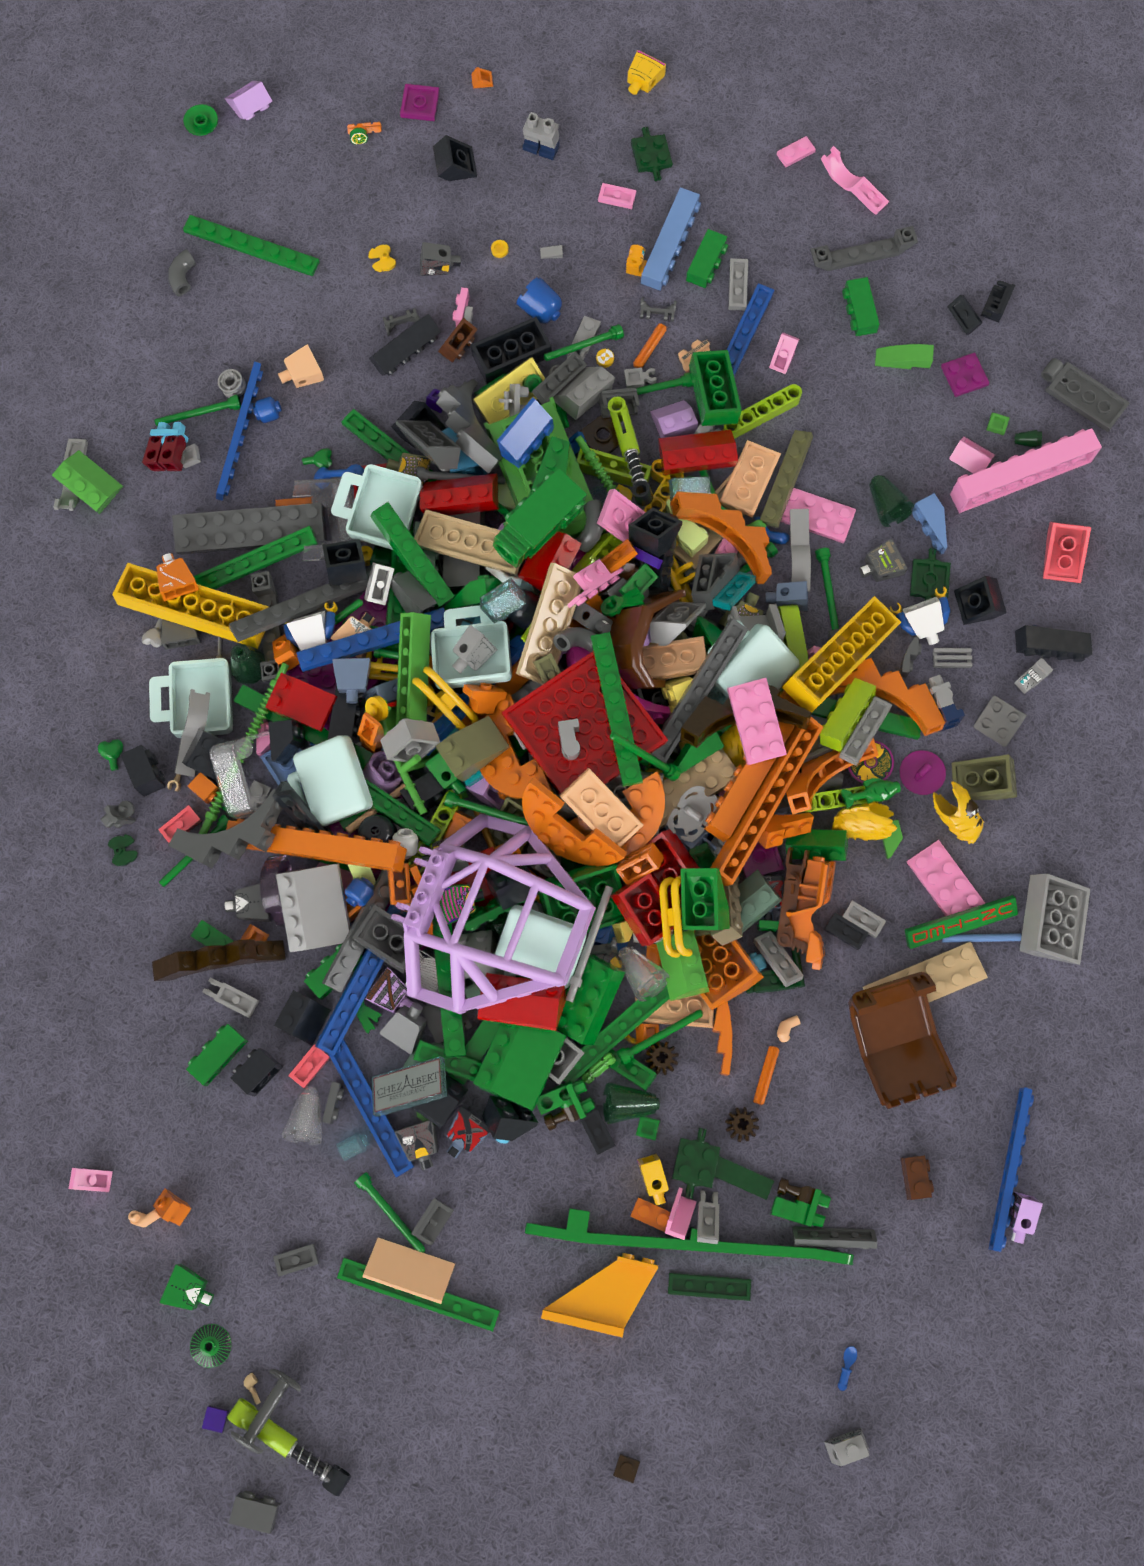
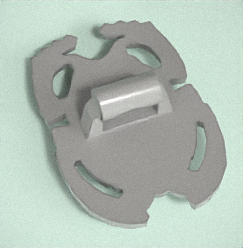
[667,786,718,842]

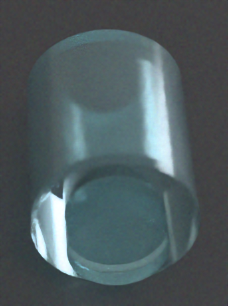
[336,1132,369,1162]

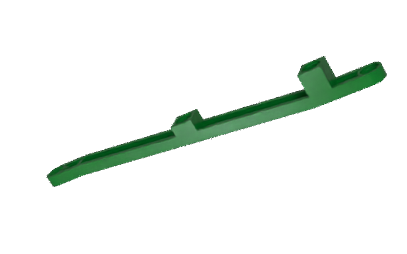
[525,1208,854,1265]

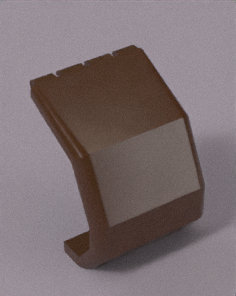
[602,589,686,690]
[848,972,957,1109]

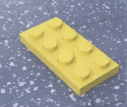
[472,358,545,425]

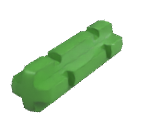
[582,1052,616,1084]

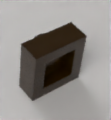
[613,1454,640,1483]

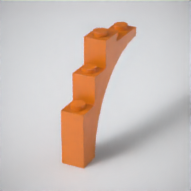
[670,491,772,584]
[829,658,945,736]
[786,738,879,814]
[702,796,814,849]

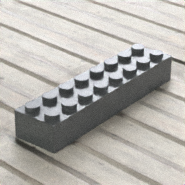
[172,503,327,555]

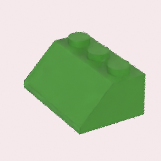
[52,450,123,514]
[656,930,710,1001]

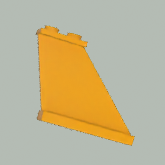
[541,1253,658,1338]

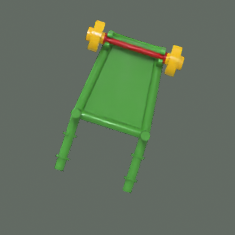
[365,684,468,815]

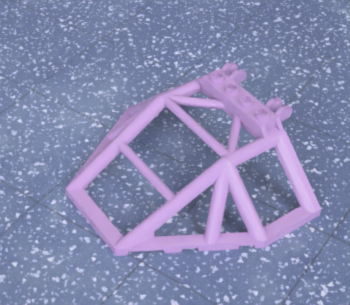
[391,814,596,1014]

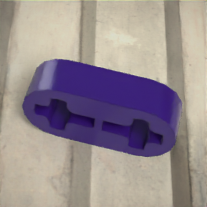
[633,546,663,569]

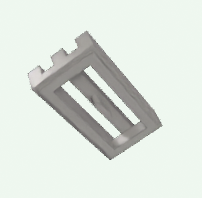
[933,648,972,668]

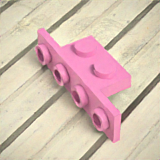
[567,559,624,608]

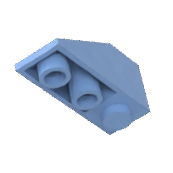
[912,493,947,555]

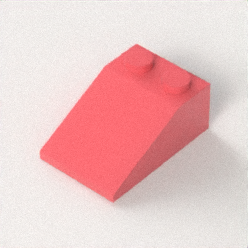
[1043,522,1091,583]

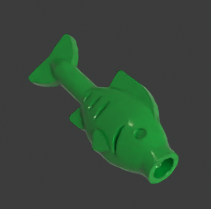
[841,778,901,809]

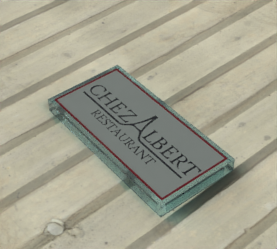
[372,1056,447,1117]

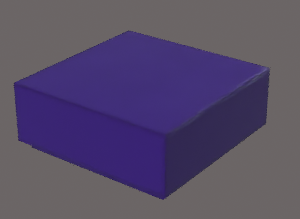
[202,1406,229,1433]

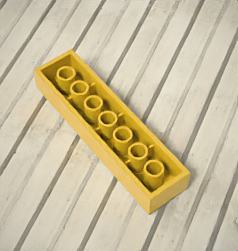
[112,563,269,649]
[781,596,901,712]

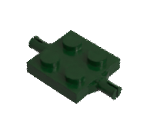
[631,126,673,181]
[910,548,951,601]
[671,1128,720,1199]

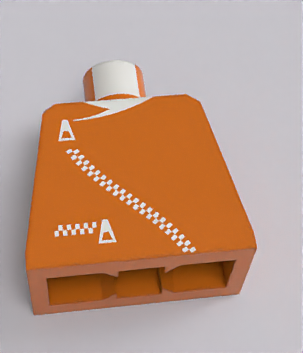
[156,553,199,601]

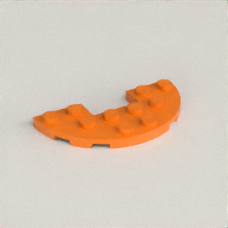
[480,694,554,799]
[568,771,665,856]
[522,777,627,866]

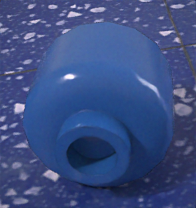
[253,397,282,423]
[345,877,374,907]

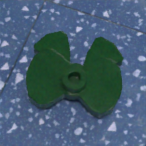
[108,834,138,866]

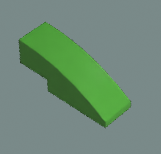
[875,344,934,369]

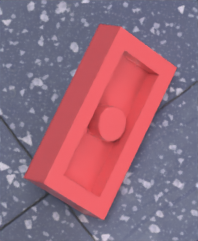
[158,805,202,843]
[288,1044,330,1089]

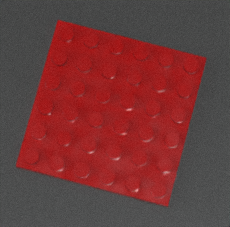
[502,651,668,808]

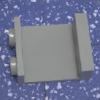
[727,604,786,642]

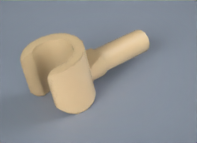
[167,774,181,791]
[244,1373,261,1405]

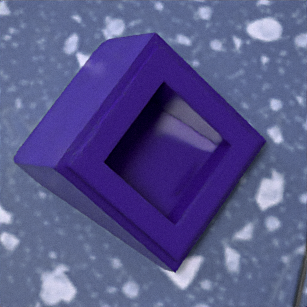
[426,389,443,413]

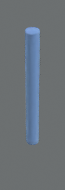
[942,933,1022,943]

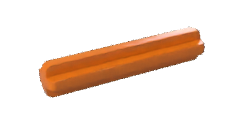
[633,323,667,368]
[753,1046,779,1105]

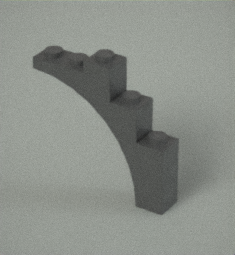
[436,379,503,473]
[168,789,283,868]

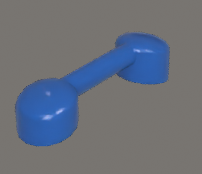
[314,464,365,487]

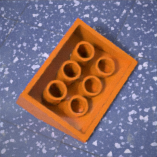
[694,931,764,1010]

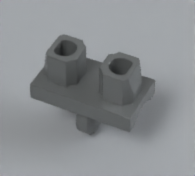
[101,801,136,828]

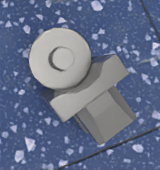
[499,384,529,417]

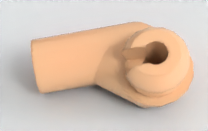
[777,1015,801,1042]
[128,1209,160,1227]

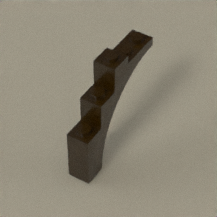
[680,685,812,748]
[152,939,286,981]

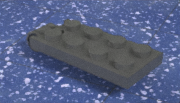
[1041,358,1130,432]

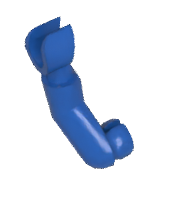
[754,516,790,544]

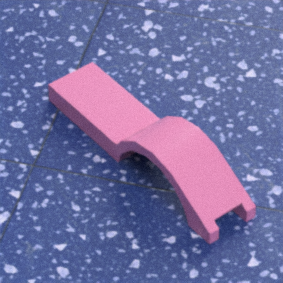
[821,146,889,215]

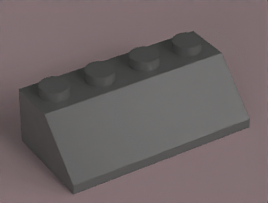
[396,420,461,471]

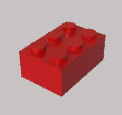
[611,873,674,946]

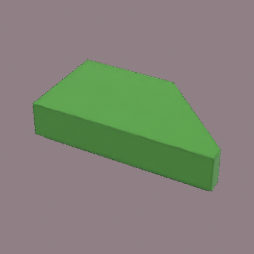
[882,820,903,859]

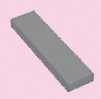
[839,696,892,766]

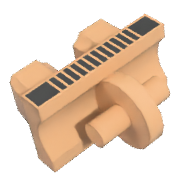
[678,340,710,373]

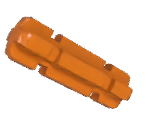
[347,121,382,135]

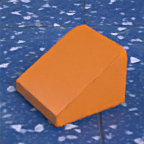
[471,67,493,89]
[240,924,269,941]
[635,1024,659,1044]

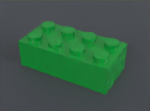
[689,350,742,426]
[557,954,625,1045]

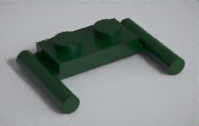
[746,947,805,994]

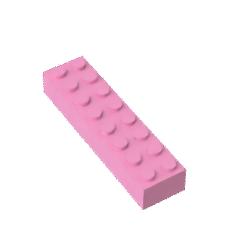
[950,428,1102,513]

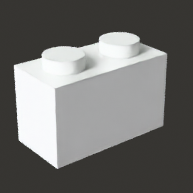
[364,563,394,605]

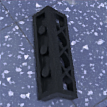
[272,781,329,833]

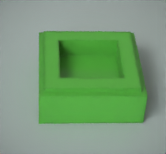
[986,412,1009,436]

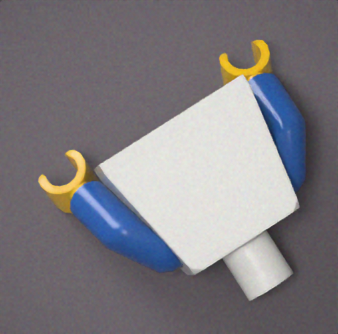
[890,586,950,645]
[284,602,338,651]

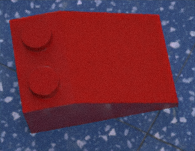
[265,673,337,732]

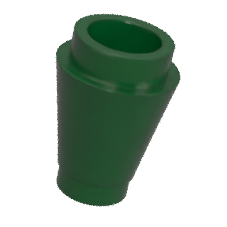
[1015,430,1042,448]

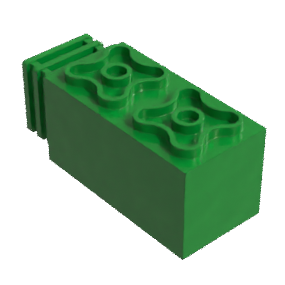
[493,468,587,568]

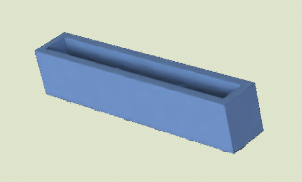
[641,187,701,291]

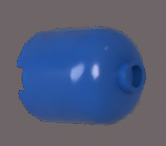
[516,277,562,324]

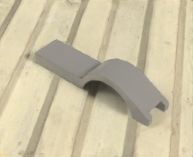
[53,439,88,511]
[790,509,811,592]
[174,689,210,777]

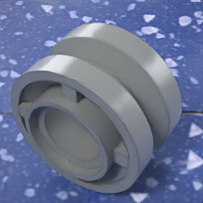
[218,369,247,398]

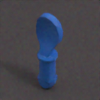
[838,1346,857,1391]

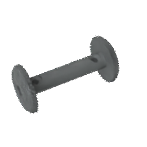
[231,1369,301,1454]

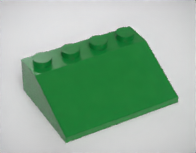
[538,864,625,933]
[473,1023,567,1111]

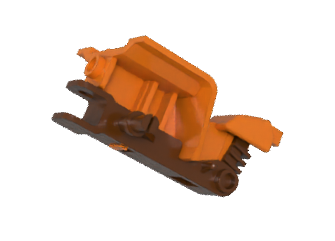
[777,847,836,970]

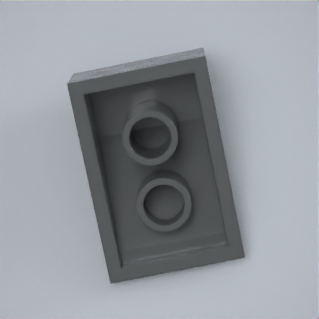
[352,905,423,974]

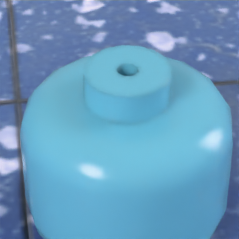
[749,952,767,971]

